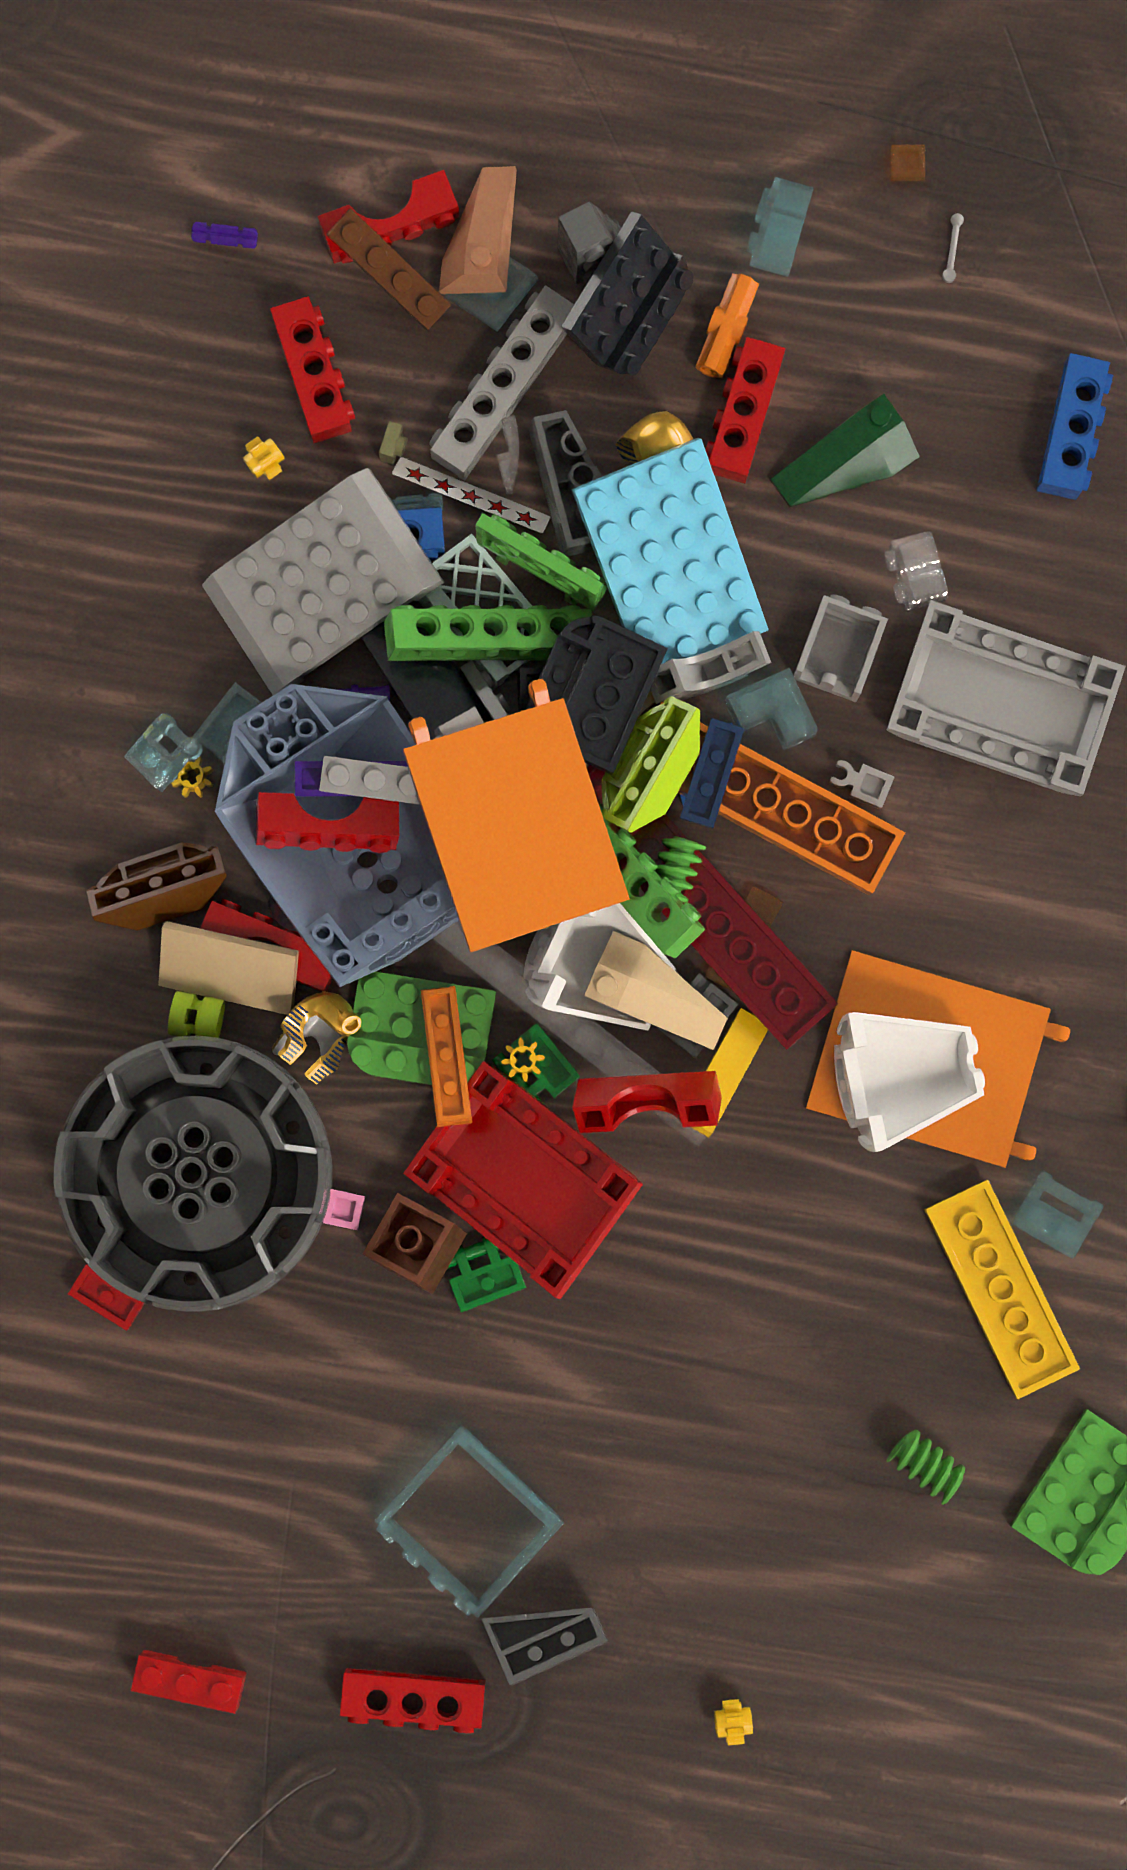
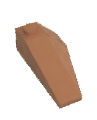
[439,166,517,294]

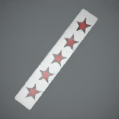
[392,457,550,533]

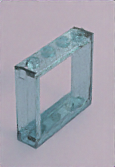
[375,1424,564,1618]

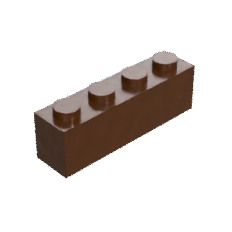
[325,209,451,330]

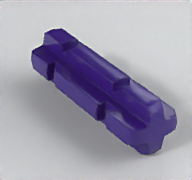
[191,222,258,249]

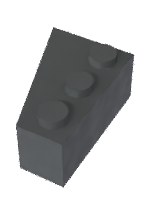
[558,202,621,285]
[481,1608,609,1685]

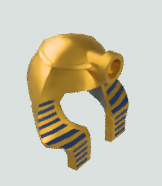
[616,411,693,463]
[272,991,361,1085]

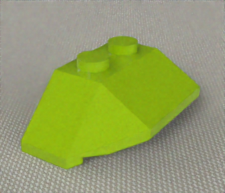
[602,696,700,832]

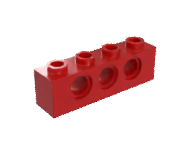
[270,296,356,443]
[706,337,786,484]
[340,1668,486,1733]

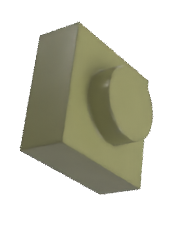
[379,421,407,465]

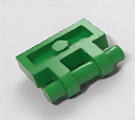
[492,1023,581,1105]
[447,1237,526,1312]

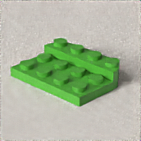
[476,513,608,612]
[347,972,496,1085]
[1010,1409,1127,1575]

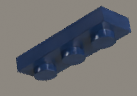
[680,718,745,829]

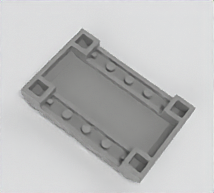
[202,468,444,695]
[886,600,1126,797]

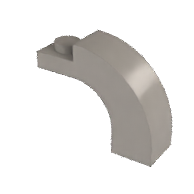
[650,631,771,704]

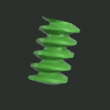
[644,836,706,909]
[886,1429,965,1505]

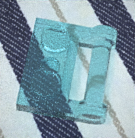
[124,713,203,792]
[1012,1170,1104,1259]

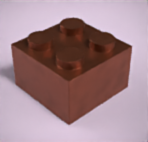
[363,1193,467,1294]

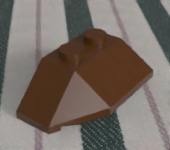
[86,842,227,931]

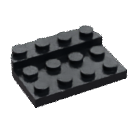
[561,211,693,376]
[526,615,668,775]

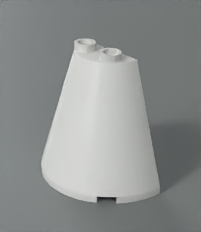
[523,903,676,1030]
[834,1012,985,1152]

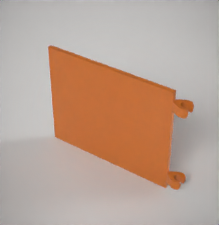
[403,679,630,953]
[806,950,1070,1168]

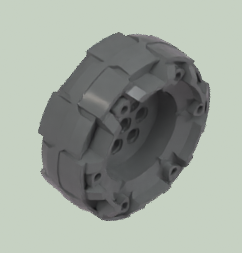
[54,1036,332,1311]

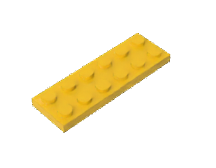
[924,1180,1080,1399]

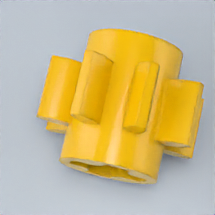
[242,436,285,480]
[171,756,213,798]
[501,1038,545,1082]
[714,1699,753,1746]

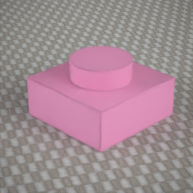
[323,1189,365,1230]

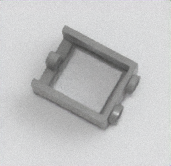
[792,595,888,702]

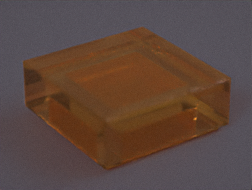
[890,145,925,181]

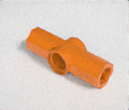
[695,273,759,379]

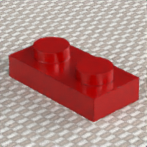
[68,1264,145,1331]

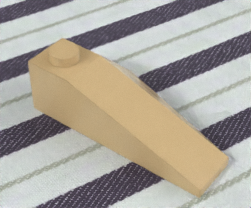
[584,931,727,1050]

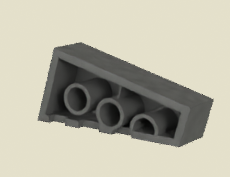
[528,410,602,557]

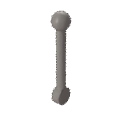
[942,213,964,283]

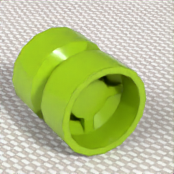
[168,991,225,1038]

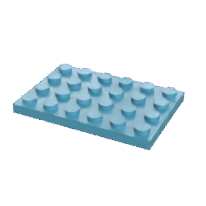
[571,438,769,664]

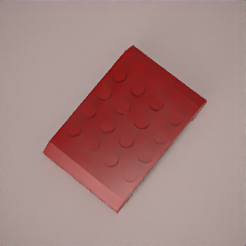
[403,1061,643,1299]

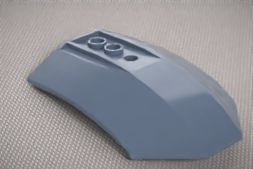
[215,684,459,987]

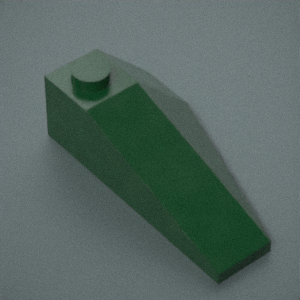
[770,394,920,507]

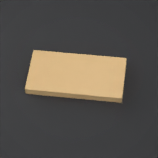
[159,921,299,1015]

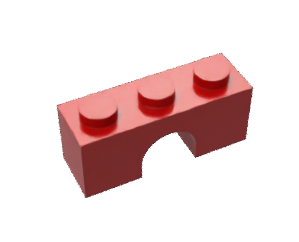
[131,1650,247,1714]

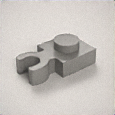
[829,760,894,810]

